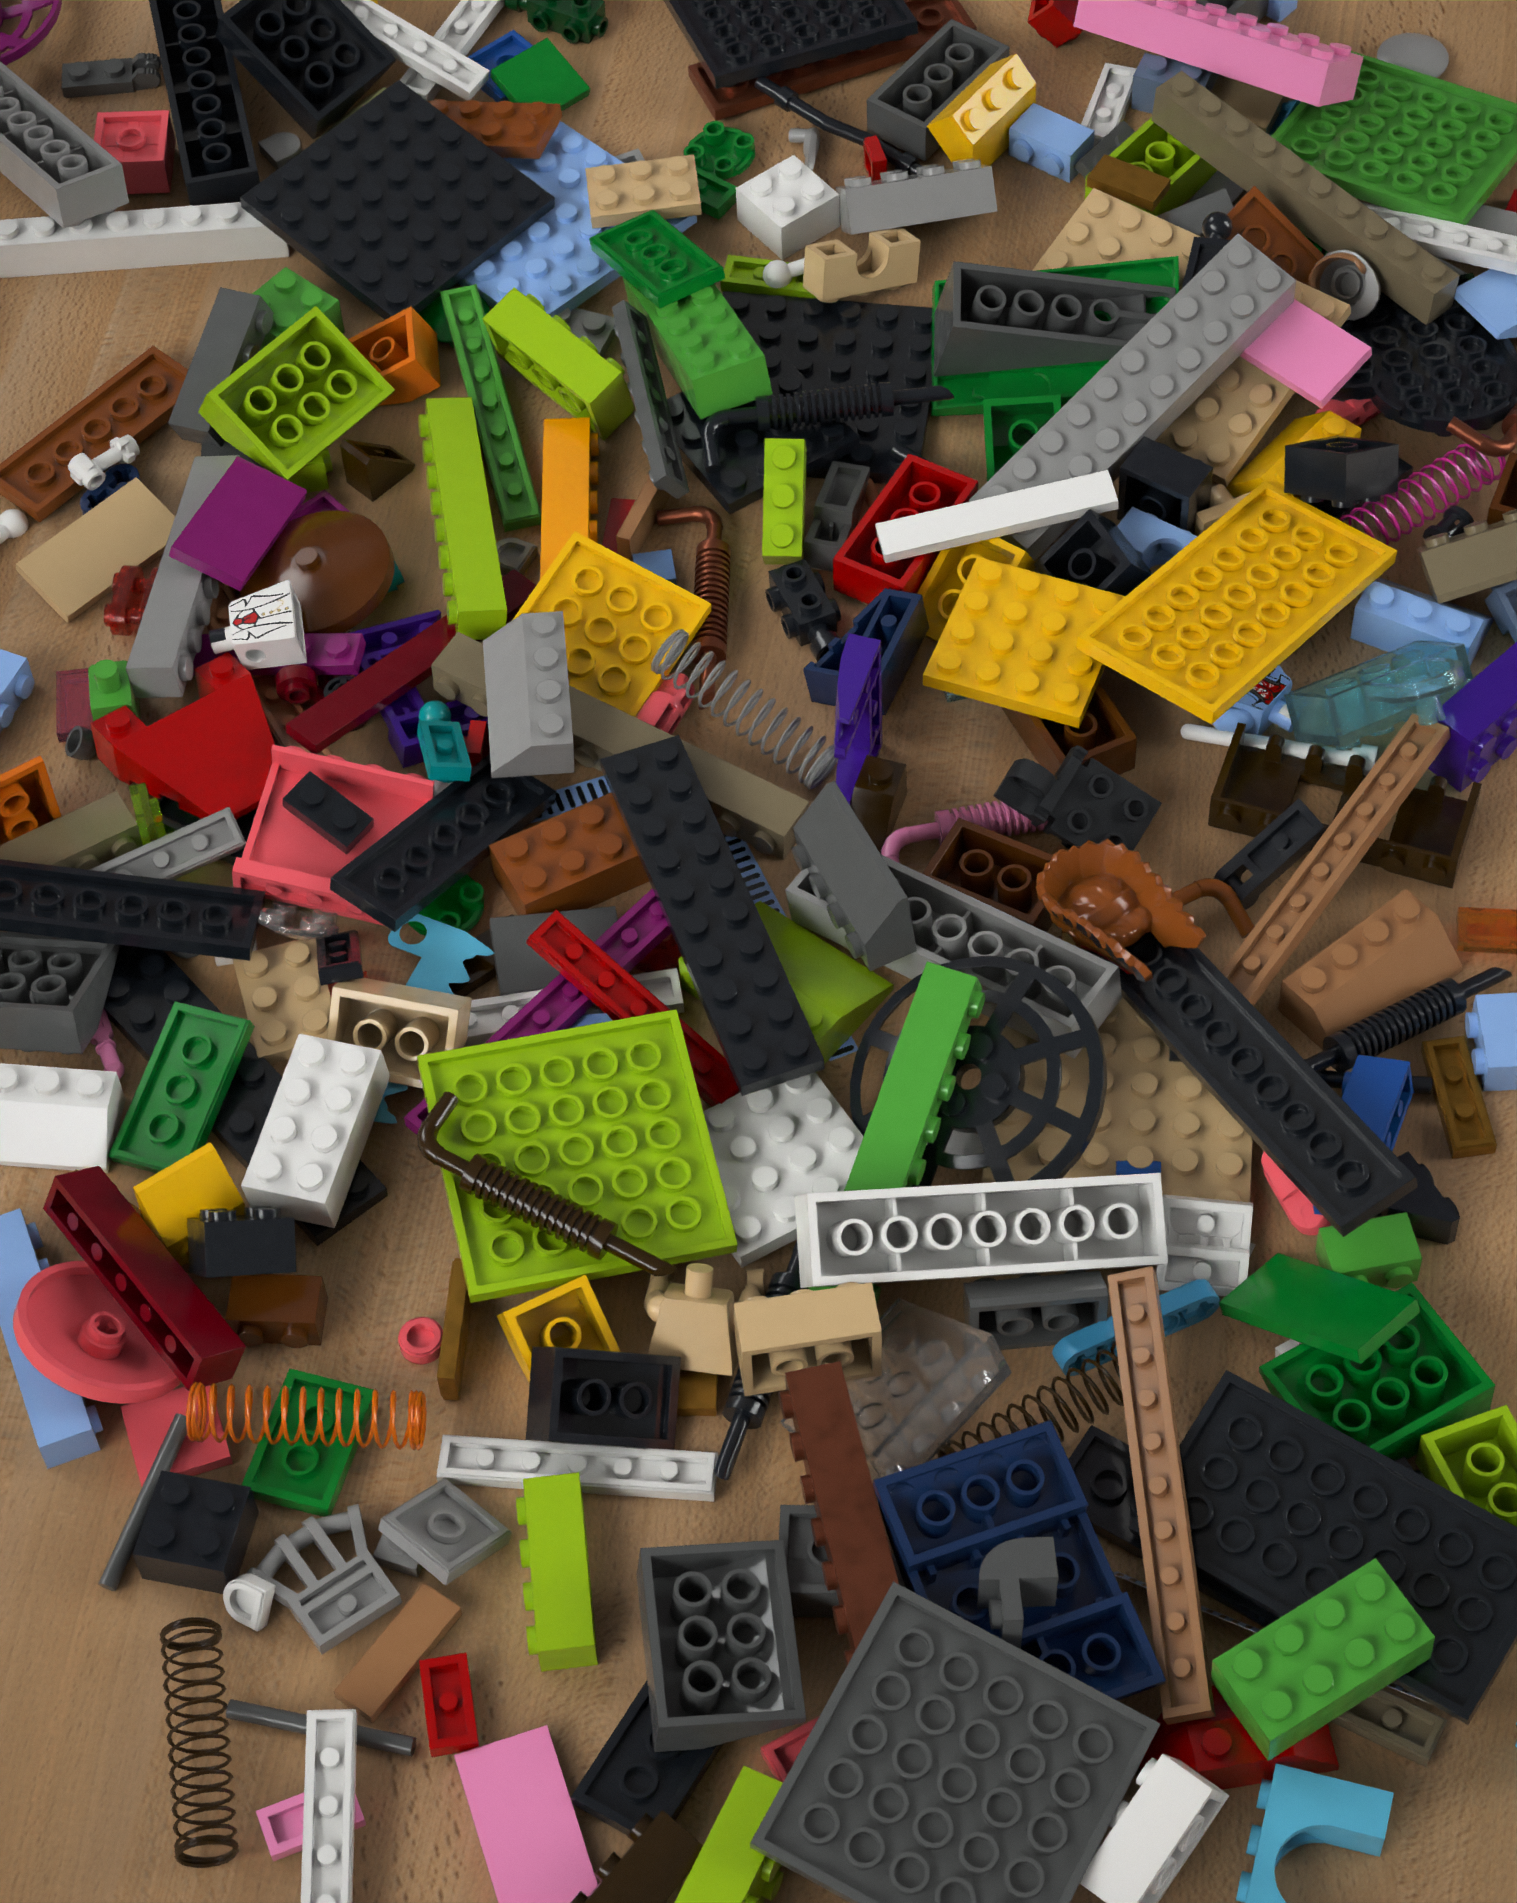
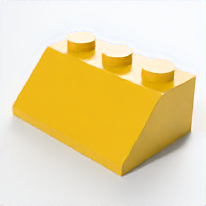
[927,53,1036,166]
[1226,410,1362,499]

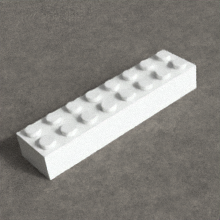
[794,1173,1168,1288]

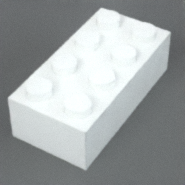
[241,1034,390,1228]

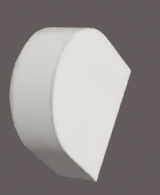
[223,1573,276,1632]

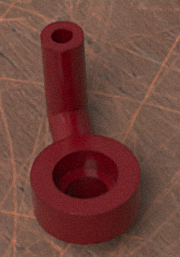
[276,664,334,704]

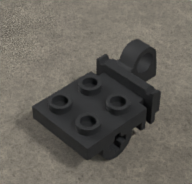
[993,745,1162,851]

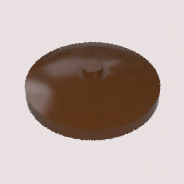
[239,510,395,634]

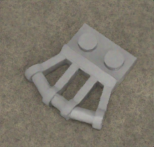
[247,1504,402,1655]

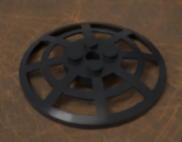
[850,956,1107,1187]

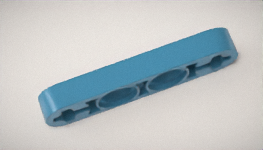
[1052,1279,1220,1376]

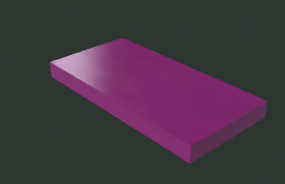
[169,456,307,591]

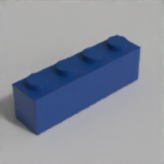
[1313,1055,1414,1215]

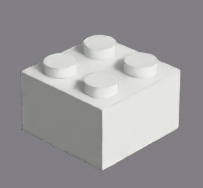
[736,155,840,260]

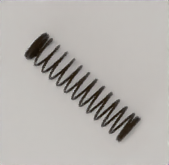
[937,1341,1124,1458]
[159,1617,239,1868]

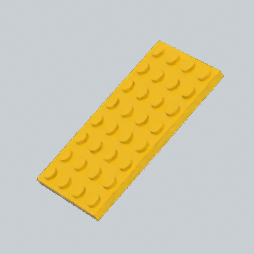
[1076,481,1397,725]

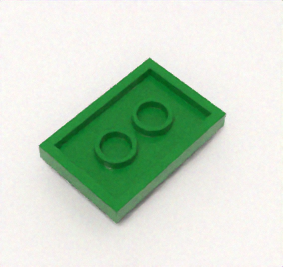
[241,1368,374,1517]

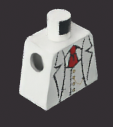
[209,580,307,670]

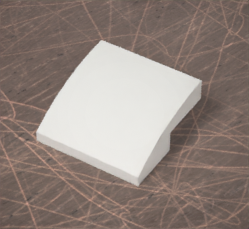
[1156,1194,1253,1296]

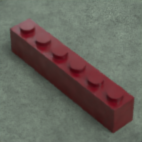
[43,1166,246,1391]

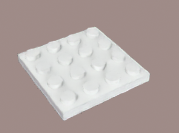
[703,1072,864,1268]

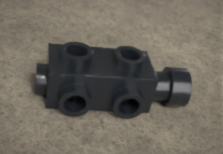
[765,559,841,662]

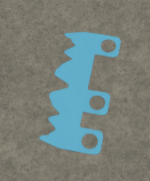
[374,914,494,1124]

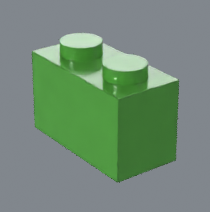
[1315,1212,1422,1289]

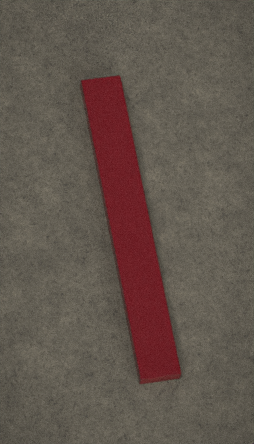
[286,569,536,754]

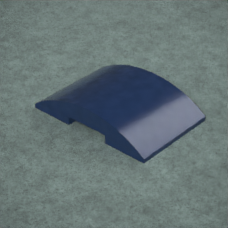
[873,1420,1166,1701]

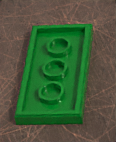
[589,210,726,309]
[108,1001,255,1173]
[1219,1253,1420,1364]

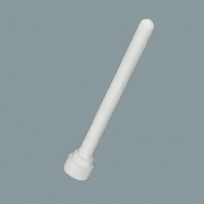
[1180,723,1379,776]

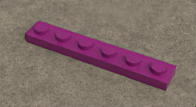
[193,633,366,675]

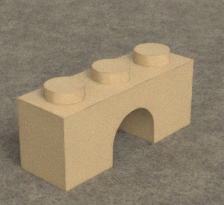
[803,227,921,303]

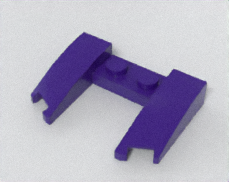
[349,610,489,768]
[834,633,883,805]

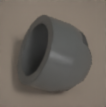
[65,725,97,760]

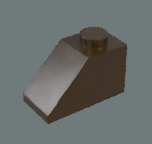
[850,755,907,854]

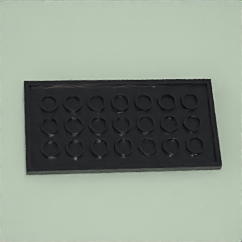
[1129,1370,1517,1725]

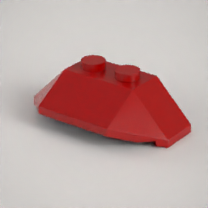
[1138,1686,1339,1790]

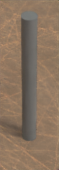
[98,1413,187,1591]
[226,1699,416,1757]

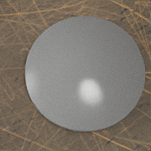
[1377,33,1449,78]

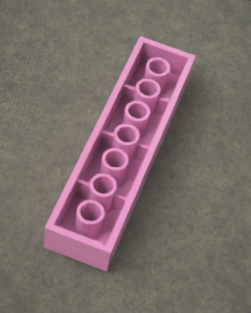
[1073,0,1363,107]

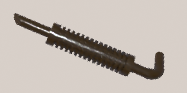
[417,1092,677,1276]

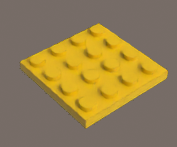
[513,531,711,717]
[923,557,1125,728]

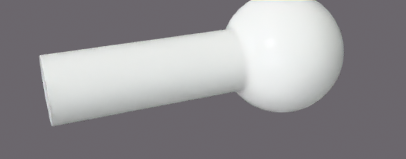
[763,258,805,288]
[0,509,29,544]

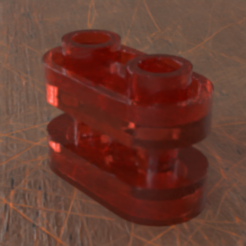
[104,565,159,636]

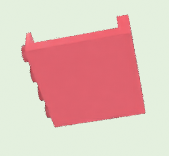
[232,744,434,926]

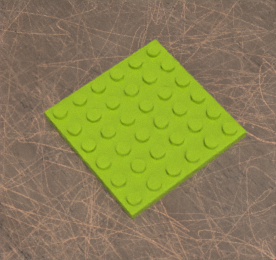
[417,1009,738,1303]

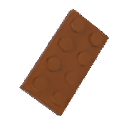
[428,99,563,159]

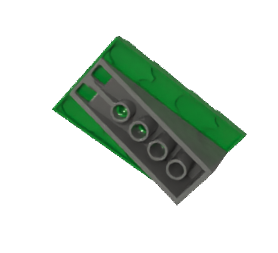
[931,256,1179,416]

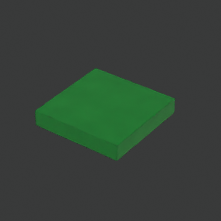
[490,38,590,111]

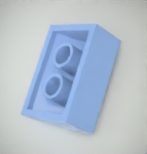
[1350,578,1494,679]

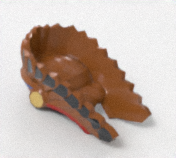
[1035,838,1207,982]

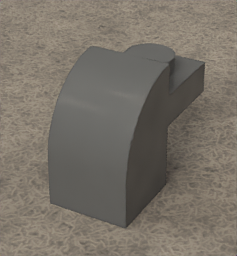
[977,1537,1058,1648]

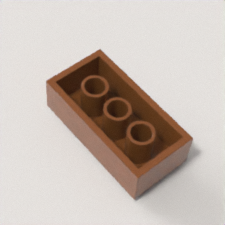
[489,793,649,915]

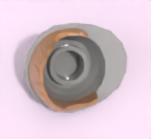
[1308,249,1381,321]

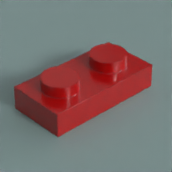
[419,1653,480,1757]

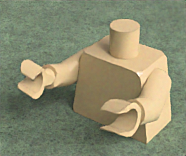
[644,1263,767,1376]

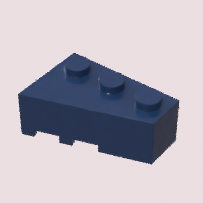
[803,588,929,716]

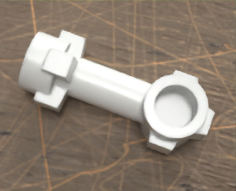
[68,434,140,490]

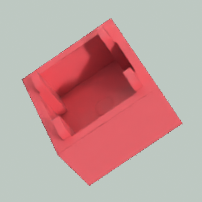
[94,110,176,194]

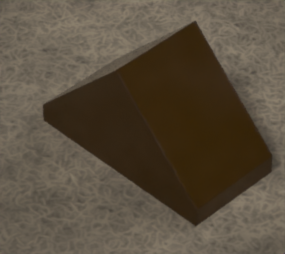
[340,439,415,502]

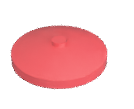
[13,1261,181,1404]

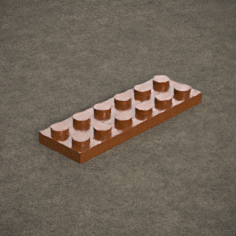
[0,346,188,523]

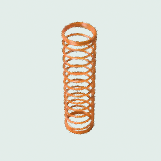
[186,1382,426,1451]

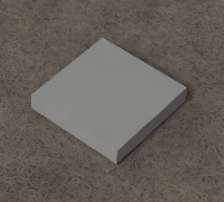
[378,1478,512,1586]

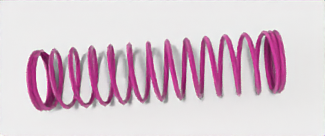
[1338,434,1506,546]

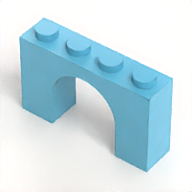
[1236,1763,1394,1903]

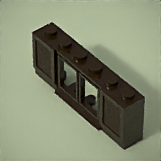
[1208,722,1482,888]

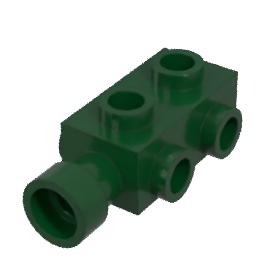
[505,0,608,44]

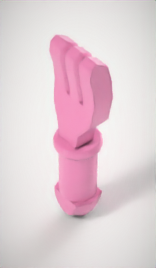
[90,1009,125,1080]

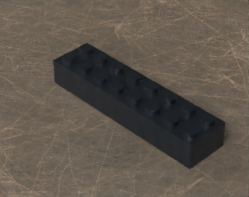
[149,0,260,206]

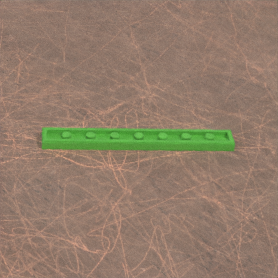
[440,284,541,532]

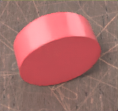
[398,1317,443,1364]

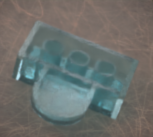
[1284,640,1473,750]

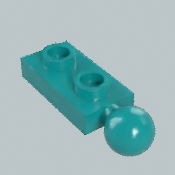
[417,700,472,783]

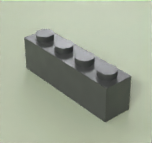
[168,287,274,447]

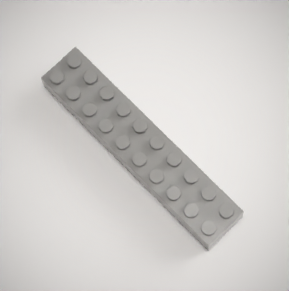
[969,233,1296,561]

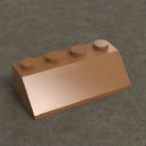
[1278,889,1463,1050]

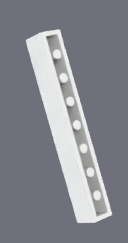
[0,202,290,278]

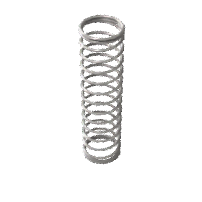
[651,629,838,790]

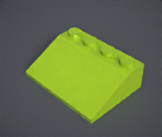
[198,306,395,480]
[678,901,894,1073]

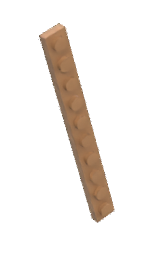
[1221,713,1451,1006]
[1107,1266,1216,1725]

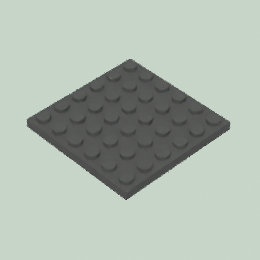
[750,1581,1160,1903]

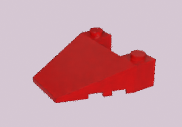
[90,652,275,819]

